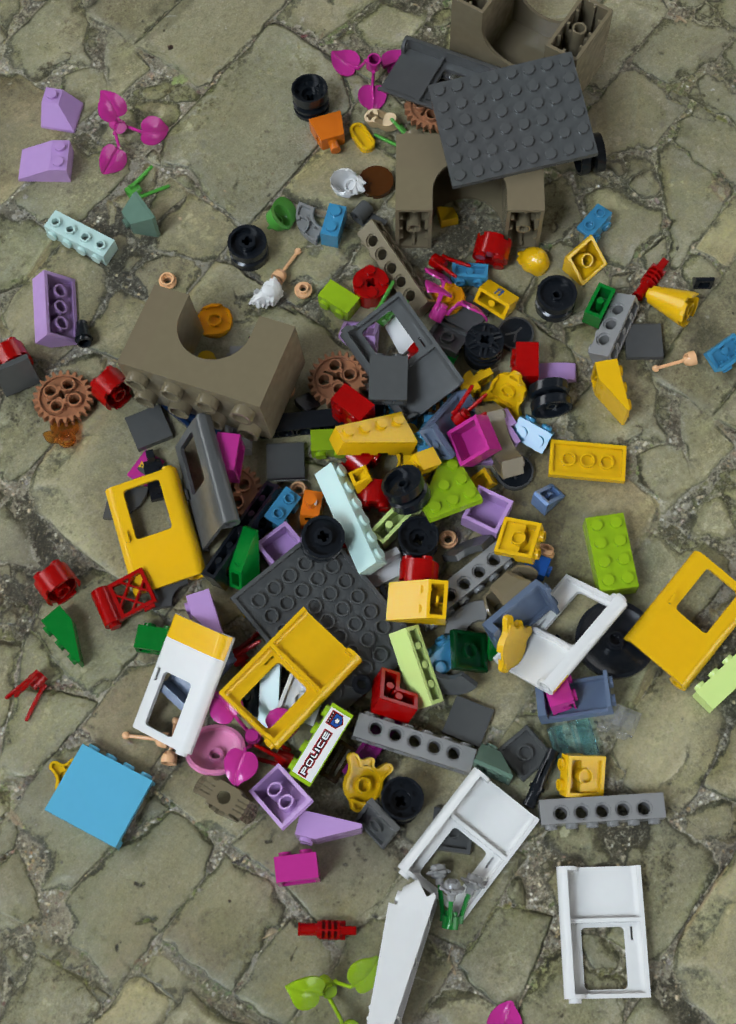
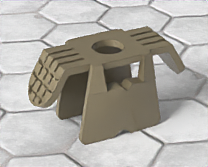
[483,565,538,617]
[193,775,258,824]

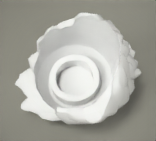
[330,168,367,198]
[248,276,284,309]

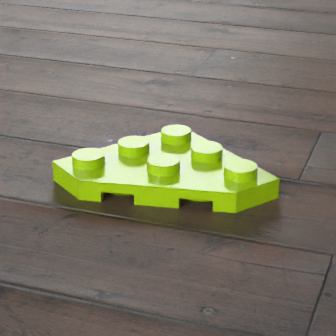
[422,456,483,523]

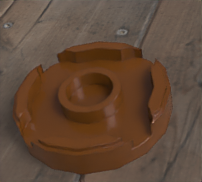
[360,166,394,199]

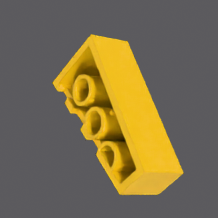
[329,412,418,455]

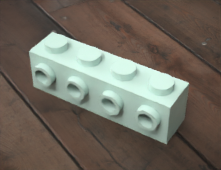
[44,210,118,266]

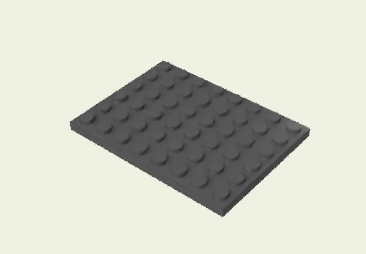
[428,52,598,189]
[230,537,408,711]

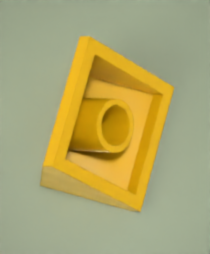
[562,235,607,286]

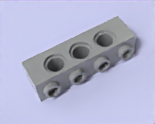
[588,292,640,363]

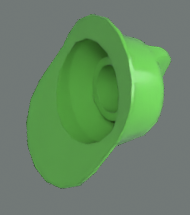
[266,197,296,231]

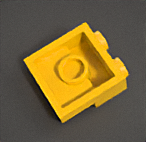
[494,517,546,565]
[556,753,606,797]

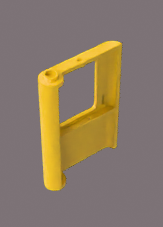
[105,465,206,598]
[623,551,736,691]
[218,606,362,750]

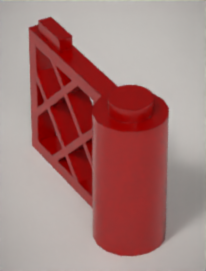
[91,567,158,631]

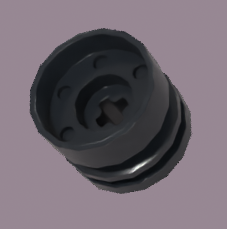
[291,74,330,122]
[464,323,504,371]
[398,516,439,558]
[378,776,424,825]

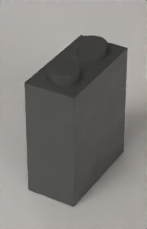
[368,353,408,406]

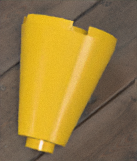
[645,286,699,327]

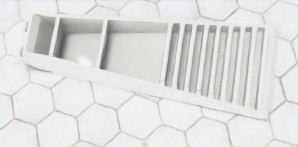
[366,879,437,1024]

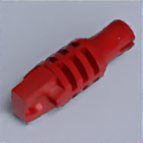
[632,257,669,301]
[298,920,357,940]

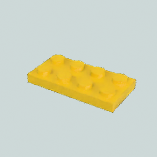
[548,439,627,484]

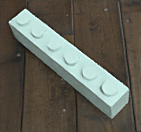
[314,462,387,575]

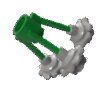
[426,863,485,930]

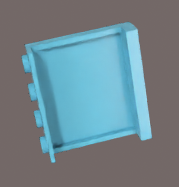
[44,744,155,850]

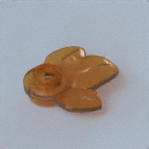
[43,419,79,448]

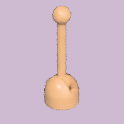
[271,248,302,285]
[652,350,698,372]
[161,717,179,766]
[122,731,171,749]

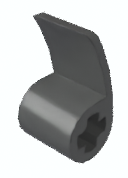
[350,200,387,227]

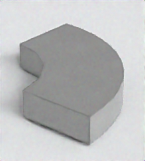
[296,201,322,245]
[444,600,487,635]

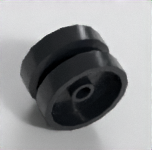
[574,132,607,176]
[227,224,269,272]
[535,275,577,323]
[527,377,573,419]
[381,465,431,515]
[300,515,345,563]

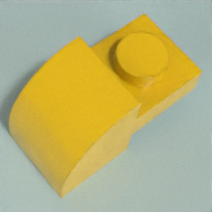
[460,368,494,399]

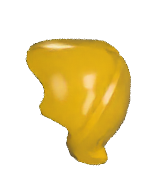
[517,247,550,276]

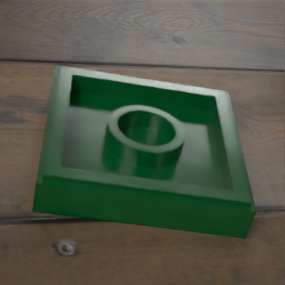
[450,629,488,674]

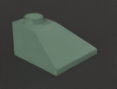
[121,191,161,237]
[472,743,513,786]

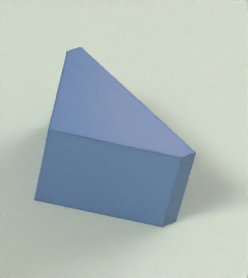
[531,483,565,516]

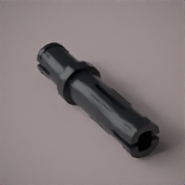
[523,747,559,809]

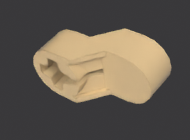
[364,109,400,132]

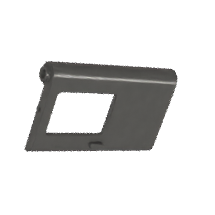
[377,35,501,110]
[340,291,464,423]
[175,413,241,552]

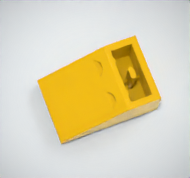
[590,359,632,425]
[386,579,449,626]

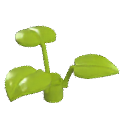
[285,955,379,1024]

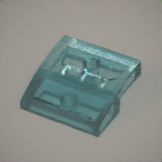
[547,718,600,762]

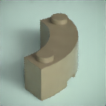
[475,402,525,479]

